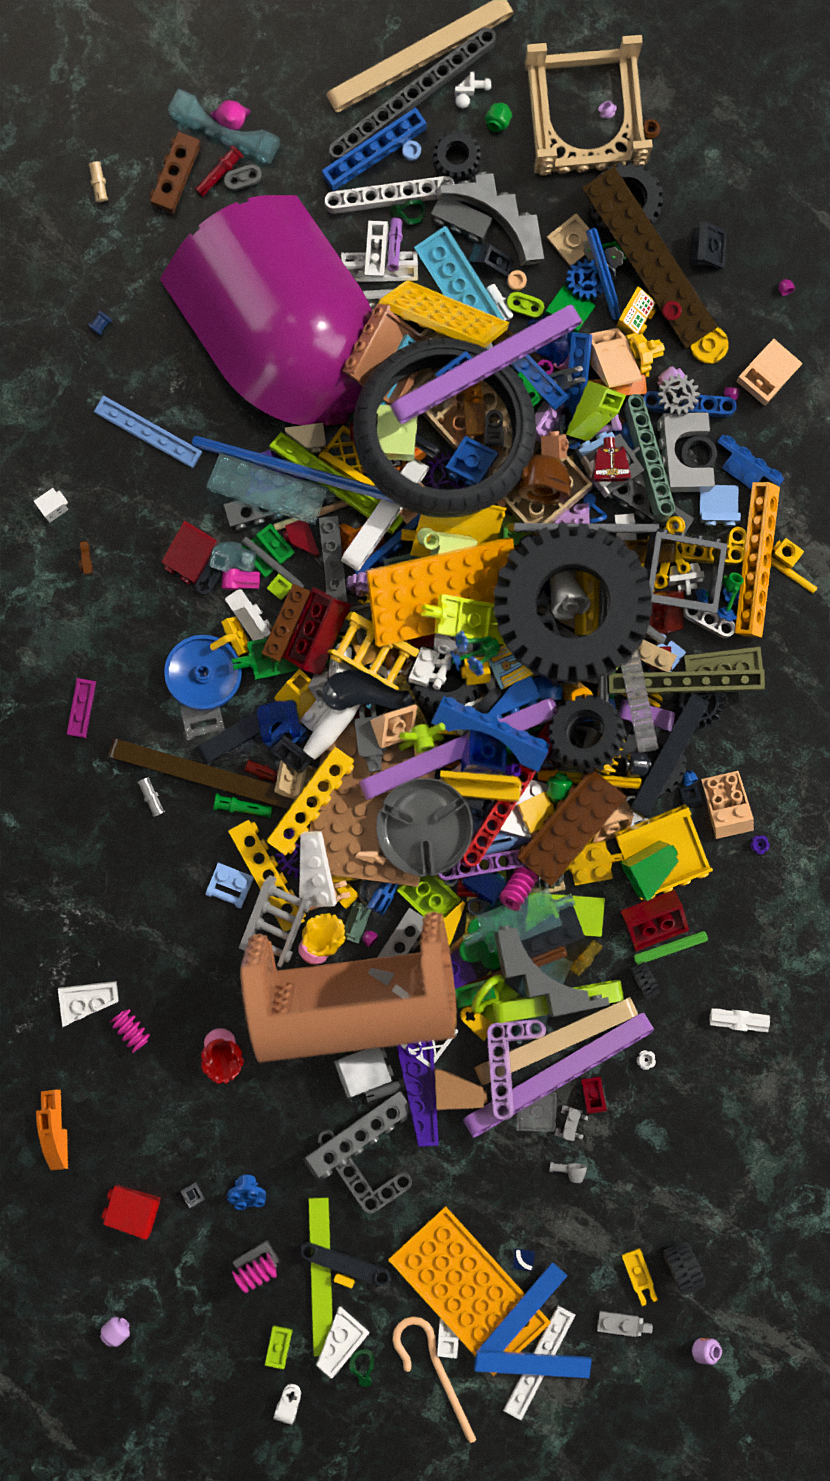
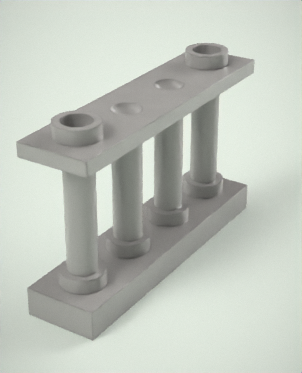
[239,875,312,967]

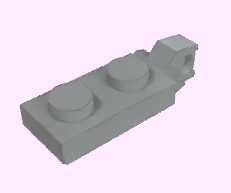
[597,1311,653,1337]

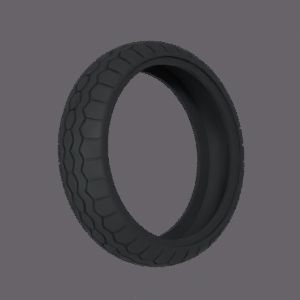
[353,338,536,518]

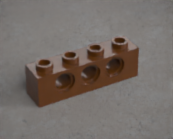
[149,132,201,214]
[262,584,310,664]

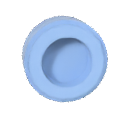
[402,141,421,161]

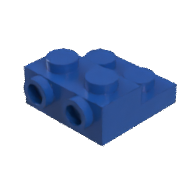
[446,436,499,487]

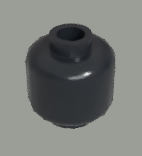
[621,752,652,777]

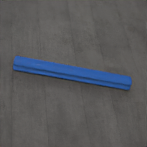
[586,228,622,320]

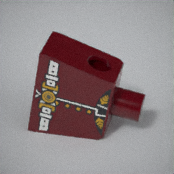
[592,437,631,482]

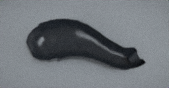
[322,670,416,710]

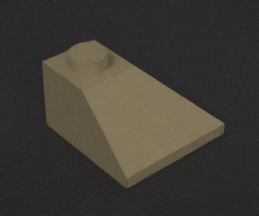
[285,423,326,453]

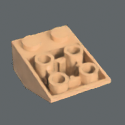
[590,328,642,388]
[736,339,802,406]
[701,771,754,839]

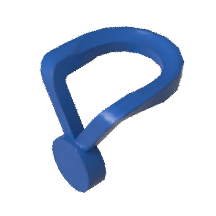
[583,493,607,523]

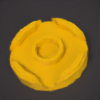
[691,328,728,364]

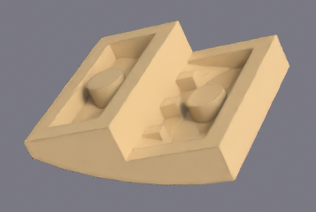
[275,760,317,803]

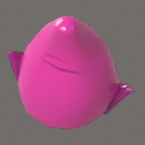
[210,100,251,132]

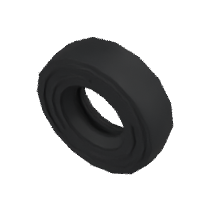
[476,687,505,714]

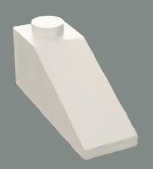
[365,221,389,277]

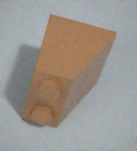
[435,1068,487,1110]

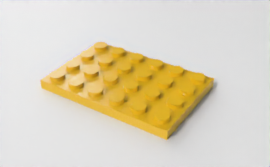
[379,281,509,348]

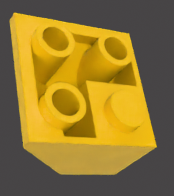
[274,669,316,725]

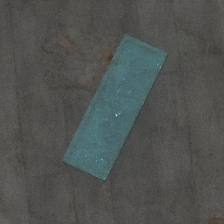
[206,453,328,525]

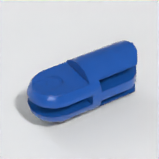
[366,882,398,916]

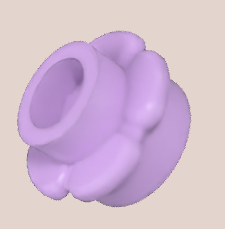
[598,101,617,119]

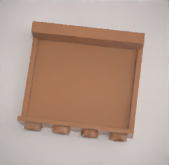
[342,304,432,406]

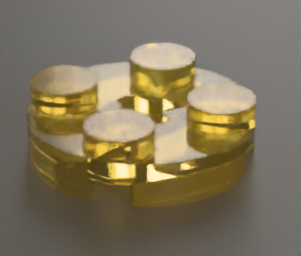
[570,939,603,976]

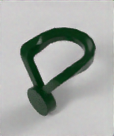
[390,200,426,224]
[349,1349,374,1387]

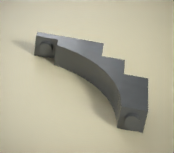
[494,925,610,1017]

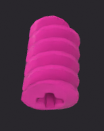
[500,867,538,911]
[109,1009,150,1053]
[233,1253,276,1293]

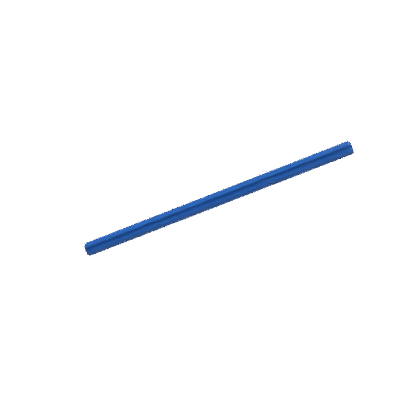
[192,436,396,504]

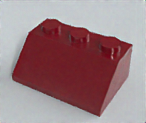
[621,890,689,951]

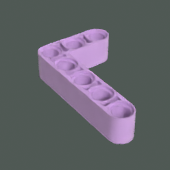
[487,1020,546,1120]

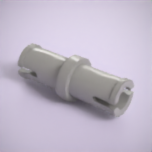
[138,777,165,817]

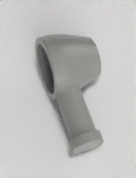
[550,1162,587,1183]

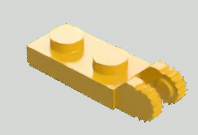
[622,1248,657,1306]

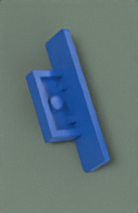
[718,435,784,489]

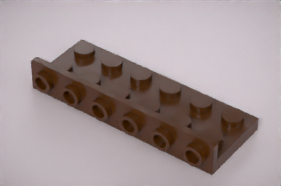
[517,770,627,887]

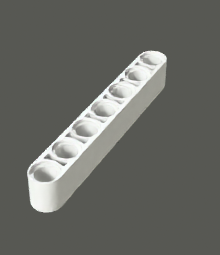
[325,176,454,213]
[341,458,429,571]

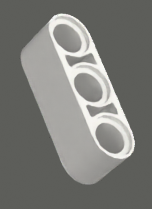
[683,608,735,638]

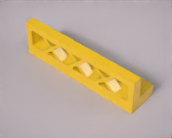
[440,771,522,802]

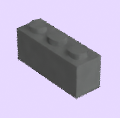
[431,199,492,243]

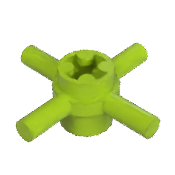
[399,723,445,753]

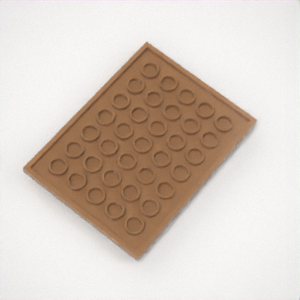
[309,722,440,887]

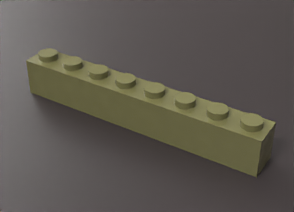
[609,669,765,695]

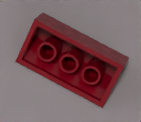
[283,587,351,675]

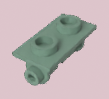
[344,901,372,944]

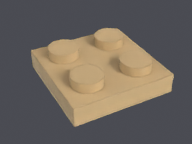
[547,213,589,267]

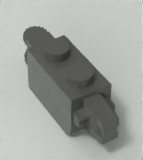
[354,704,387,773]

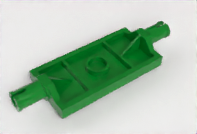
[231,634,344,680]

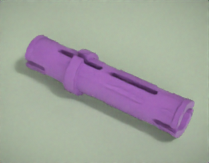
[387,218,403,272]

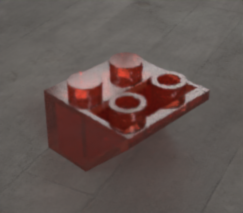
[649,591,684,633]

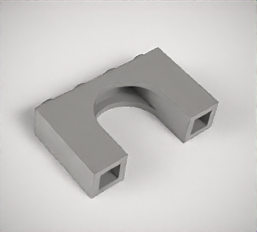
[657,413,715,492]

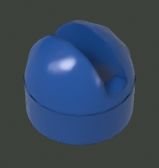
[682,770,698,787]

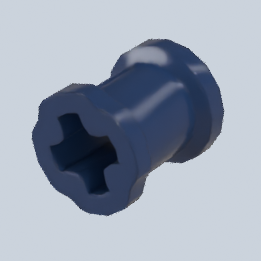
[87,310,112,336]

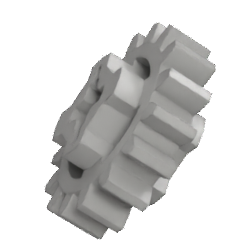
[657,374,700,416]

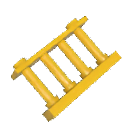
[327,612,419,690]

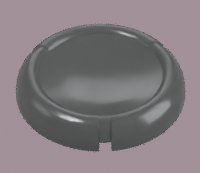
[376,778,473,876]

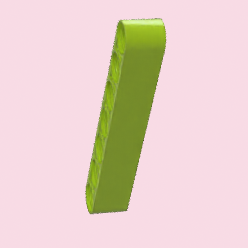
[492,980,624,1023]

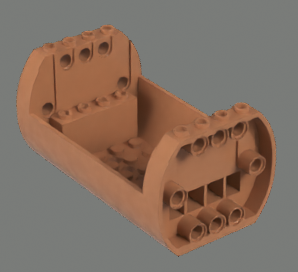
[241,912,457,1062]

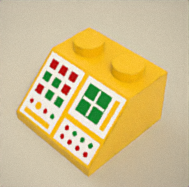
[616,287,657,335]

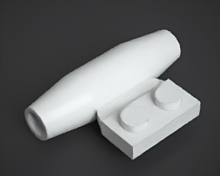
[300,700,360,759]

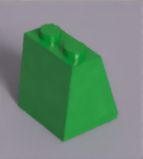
[620,840,679,901]

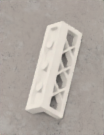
[342,251,418,282]

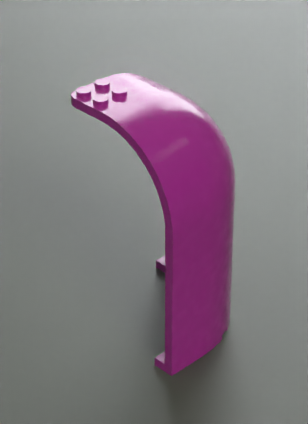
[160,195,372,426]

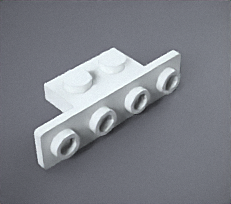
[225,589,273,641]

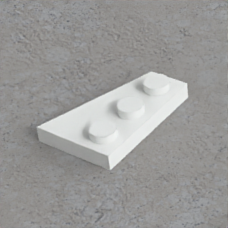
[500,780,547,840]
[58,981,119,1027]
[316,1307,369,1378]

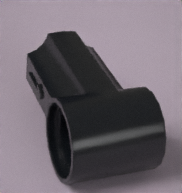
[465,889,504,916]

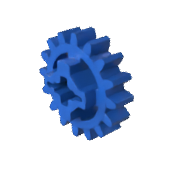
[566,259,603,301]

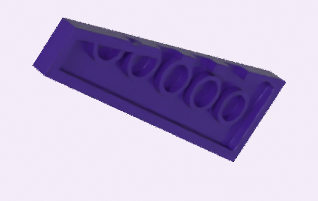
[396,1041,438,1147]

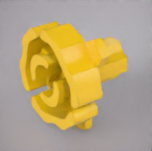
[625,333,665,377]

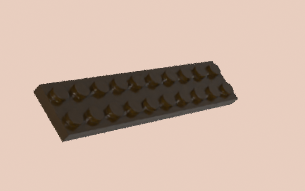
[582,166,718,349]

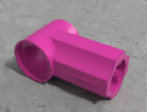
[222,569,260,590]

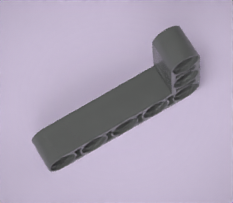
[318,1129,412,1213]

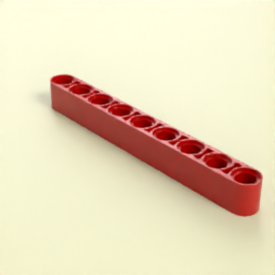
[460,721,553,868]

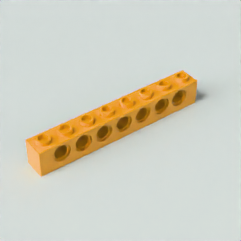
[735,482,780,638]

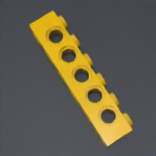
[266,747,354,855]
[229,820,306,932]

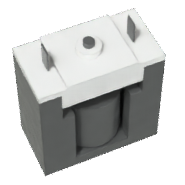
[580,434,644,498]

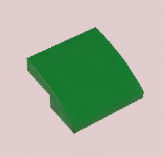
[545,286,596,332]
[240,523,295,579]

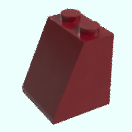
[162,520,219,584]

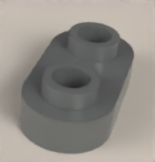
[225,164,262,191]

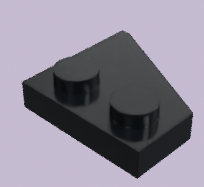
[553,407,579,445]

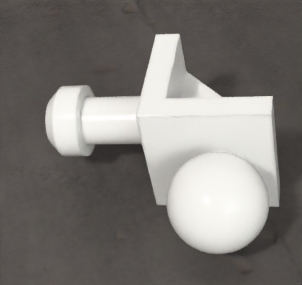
[455,72,491,108]

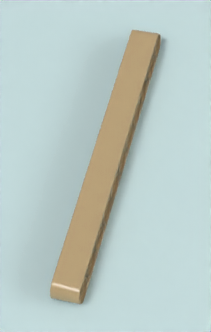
[326,0,514,112]

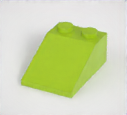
[396,875,461,918]

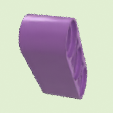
[619,699,676,732]

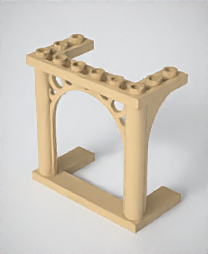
[525,35,653,175]

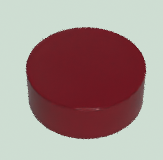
[662,301,682,320]

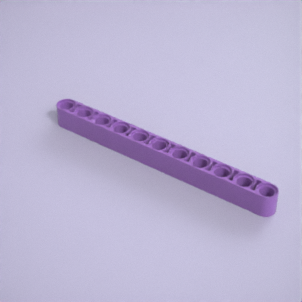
[390,305,582,424]
[359,697,558,800]
[463,1013,654,1137]

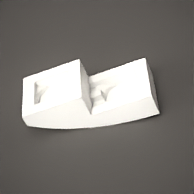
[437,1318,458,1358]

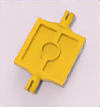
[566,840,623,885]

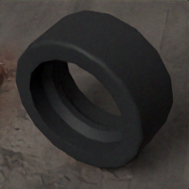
[680,436,717,468]

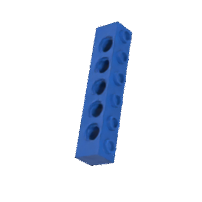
[322,108,426,192]

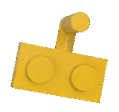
[210,616,249,656]

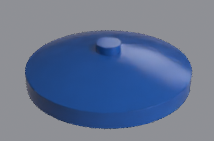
[164,635,242,711]

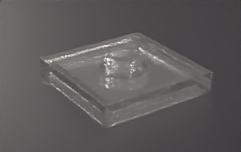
[517,1092,557,1132]

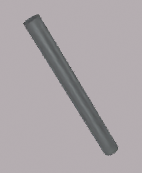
[241,537,305,588]

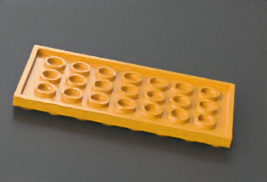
[366,537,514,647]
[388,1206,551,1376]

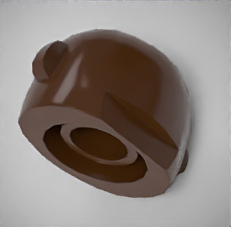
[518,455,571,505]

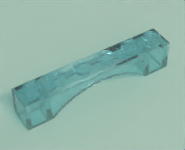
[168,88,281,163]

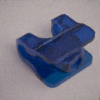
[257,700,301,743]

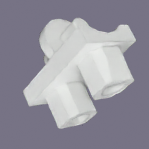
[668,563,704,595]

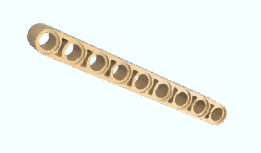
[474,997,638,1085]

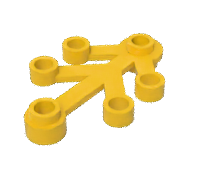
[648,516,696,589]

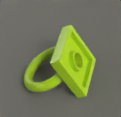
[471,971,521,1024]

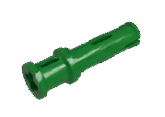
[213,793,273,818]

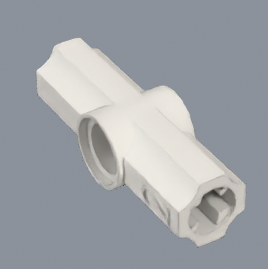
[709,1009,770,1032]

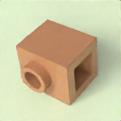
[541,431,569,459]

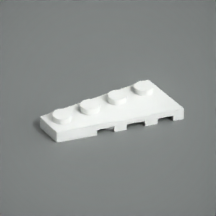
[299,831,337,907]

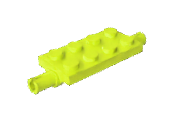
[421,594,505,646]

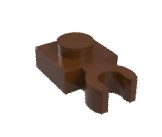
[79,541,94,576]

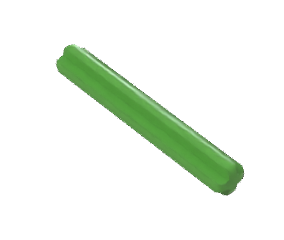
[634,931,708,965]

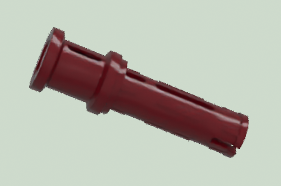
[195,145,244,197]

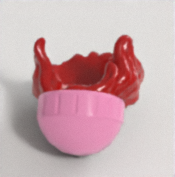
[201,1028,244,1084]

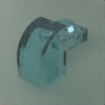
[210,542,256,572]

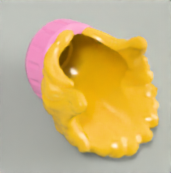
[298,913,346,965]

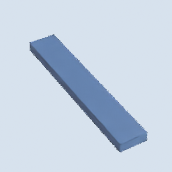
[94,396,202,468]

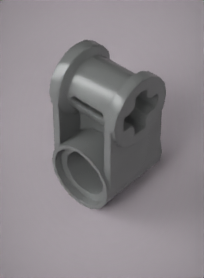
[484,409,504,448]

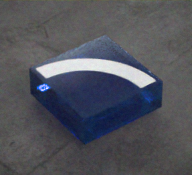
[513,1248,535,1271]

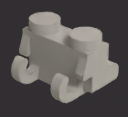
[554,1105,589,1141]

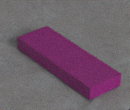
[67,678,96,738]

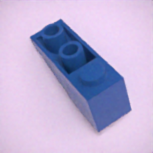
[488,676,540,720]

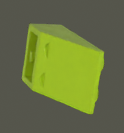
[566,381,626,441]

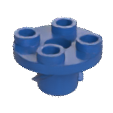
[227,1175,266,1210]

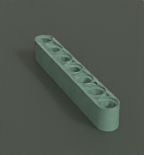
[624,394,675,522]

